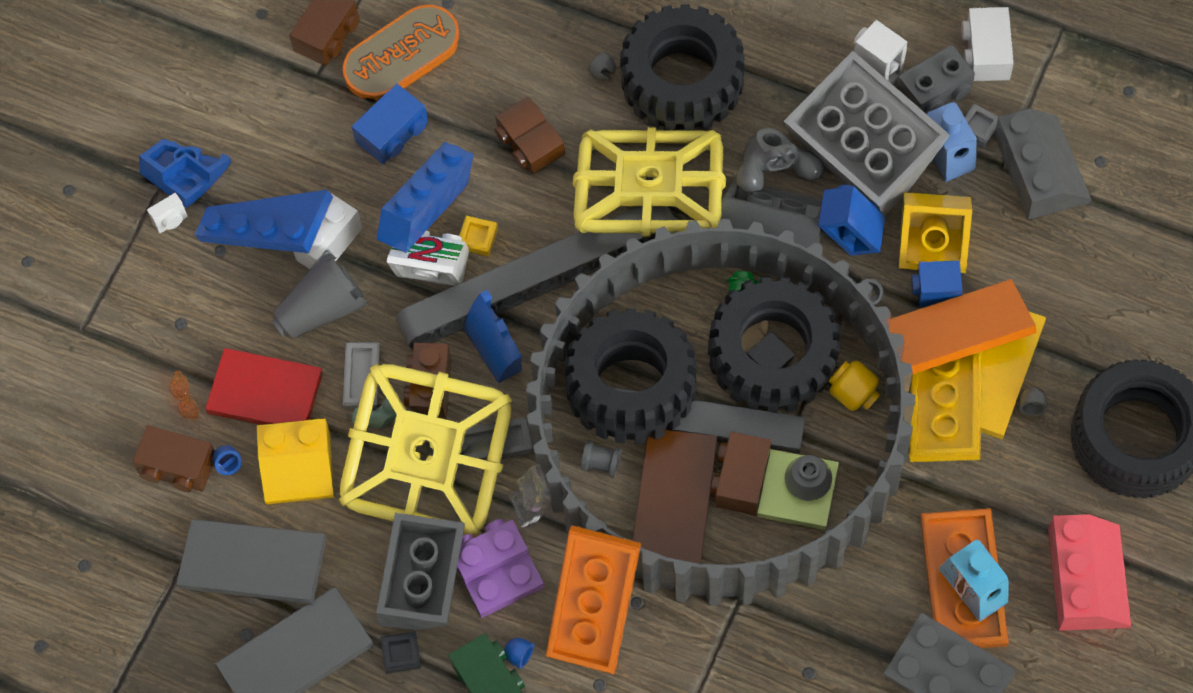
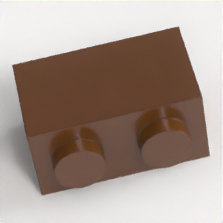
[289,0,359,66]
[132,425,215,492]
[710,432,771,516]

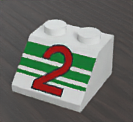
[387,231,469,286]

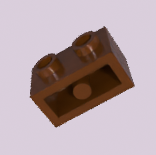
[404,343,452,420]

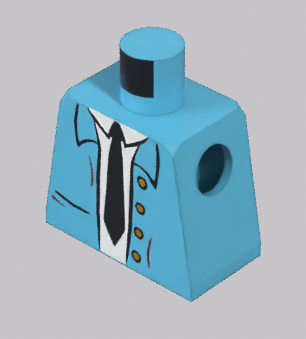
[939,539,1009,622]

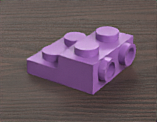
[457,519,545,618]

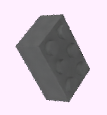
[884,612,1016,693]

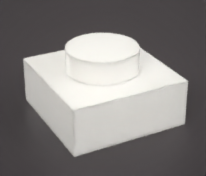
[147,193,188,233]

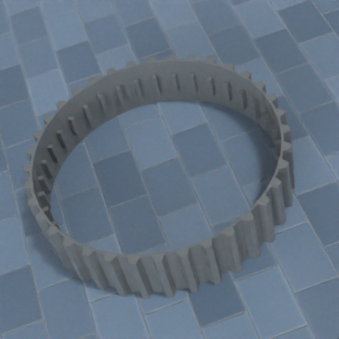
[526,219,915,606]

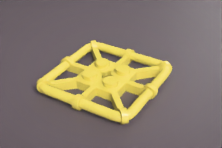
[573,127,726,237]
[339,363,512,538]

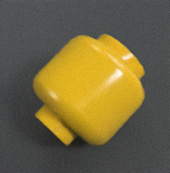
[828,360,880,411]

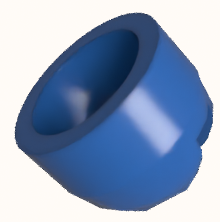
[212,445,242,475]
[504,638,534,669]

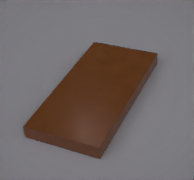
[633,430,717,564]

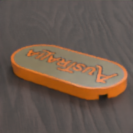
[343,5,459,100]

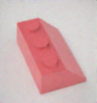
[1048,514,1131,631]

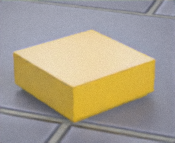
[459,215,498,257]

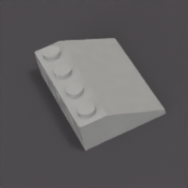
[784,51,950,216]

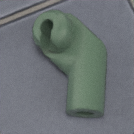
[352,397,397,429]

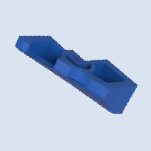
[139,139,231,208]
[464,290,522,383]

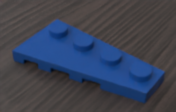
[194,190,333,253]

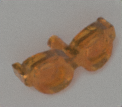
[170,370,200,420]

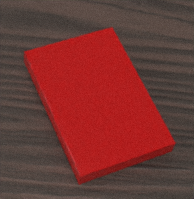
[205,348,323,425]

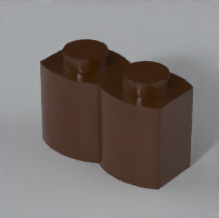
[494,97,566,174]

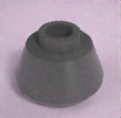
[785,455,832,501]

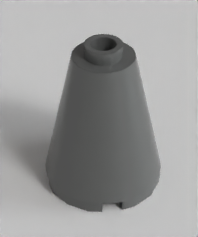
[272,250,368,338]

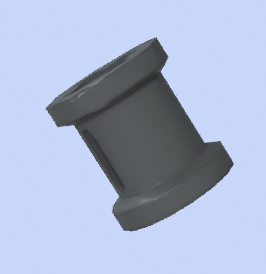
[581,440,622,478]

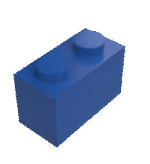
[351,83,428,164]
[818,185,885,256]

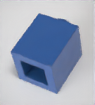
[911,261,962,307]

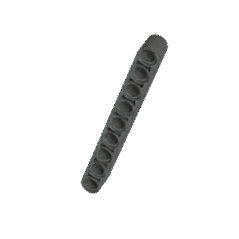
[395,206,676,349]

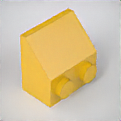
[898,192,972,273]
[257,419,335,505]

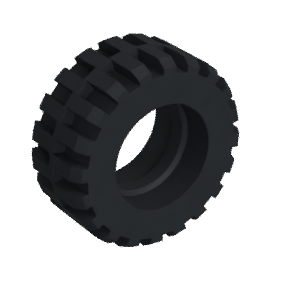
[620,4,745,130]
[708,276,841,413]
[565,309,696,444]

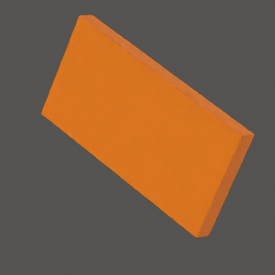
[889,279,1037,374]
[920,508,1009,648]
[545,525,641,674]

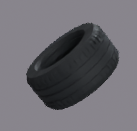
[1070,359,1193,498]

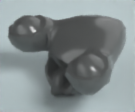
[736,128,824,192]

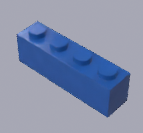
[377,141,474,253]

